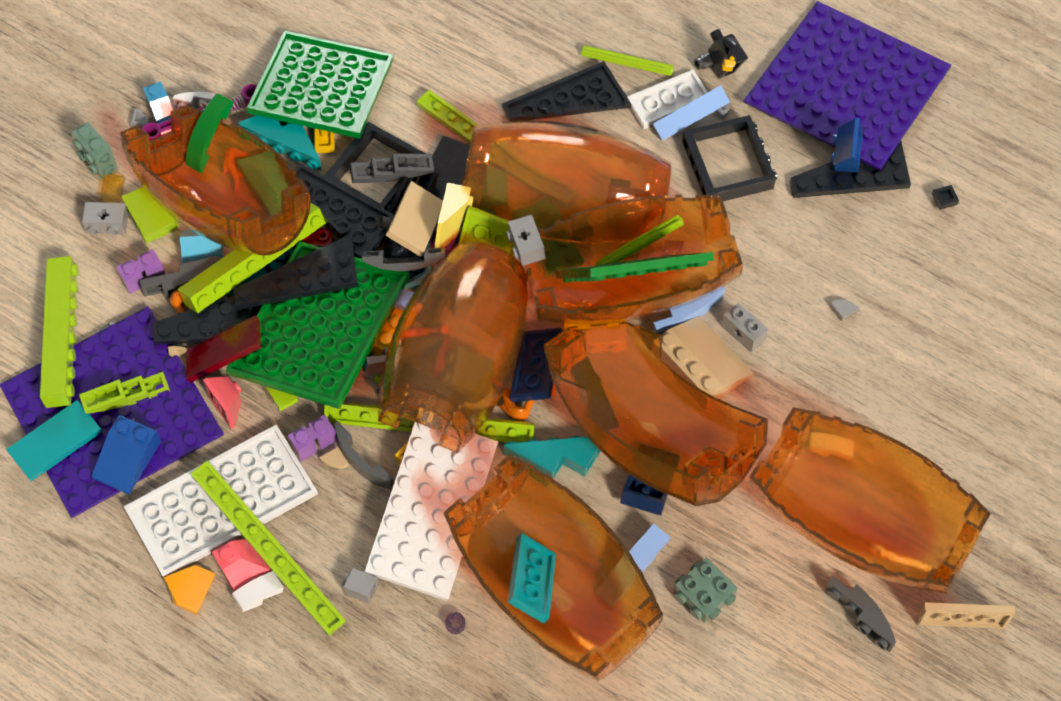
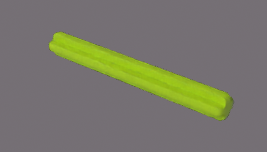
[581,45,674,76]
[596,215,684,265]

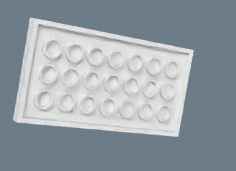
[364,416,498,601]
[124,425,318,578]

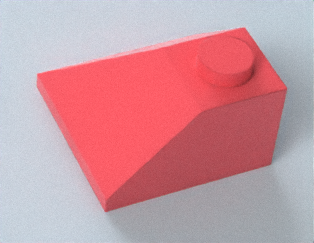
[203,376,242,429]
[212,539,272,592]

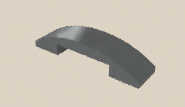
[362,248,445,271]
[334,421,394,490]

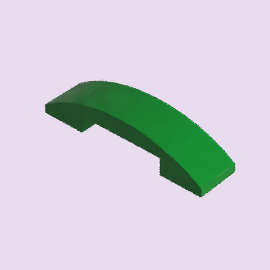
[186,93,234,173]

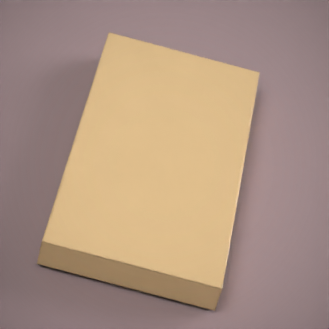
[386,181,443,257]
[916,602,1015,629]

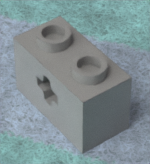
[82,202,129,235]
[506,215,546,266]
[721,303,768,353]

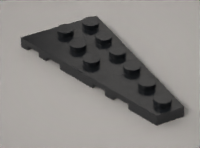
[502,61,631,122]
[790,141,911,198]
[288,163,395,259]
[234,234,359,310]
[153,295,263,345]

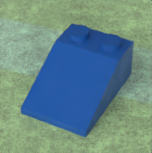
[831,118,863,173]
[91,415,161,495]

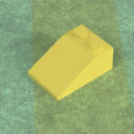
[434,183,474,248]

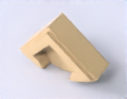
[168,346,188,357]
[319,447,349,469]

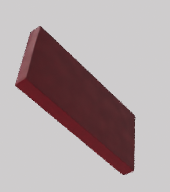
[186,315,261,383]

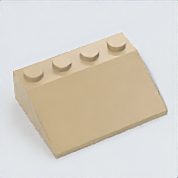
[653,316,754,410]

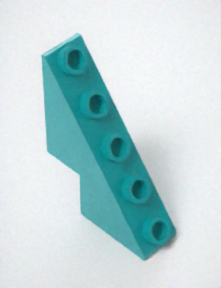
[238,115,322,170]
[503,434,606,481]

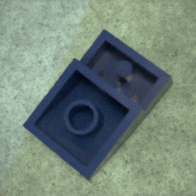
[620,445,680,516]

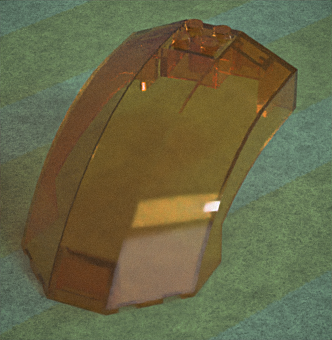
[544,322,768,506]

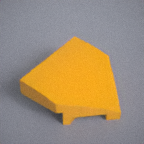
[163,565,215,615]

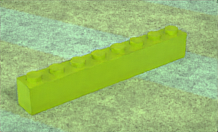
[178,200,326,313]
[40,256,79,408]

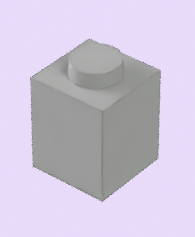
[342,568,378,604]

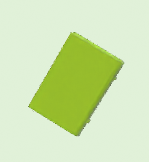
[121,182,179,244]

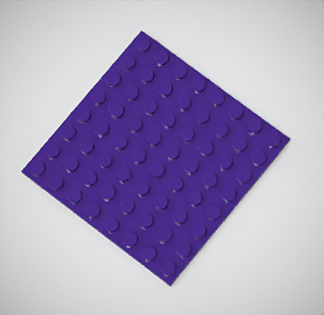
[743,1,951,171]
[0,306,224,518]

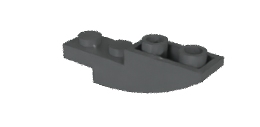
[140,256,220,299]
[825,576,896,653]

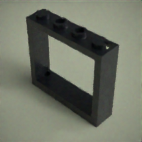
[682,115,777,205]
[324,122,426,210]

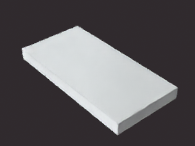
[627,70,708,130]

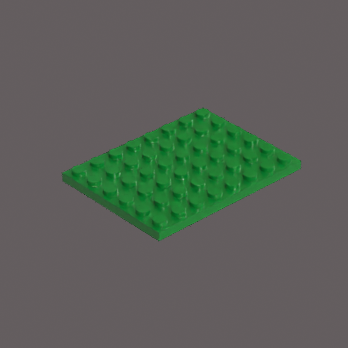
[226,241,410,409]

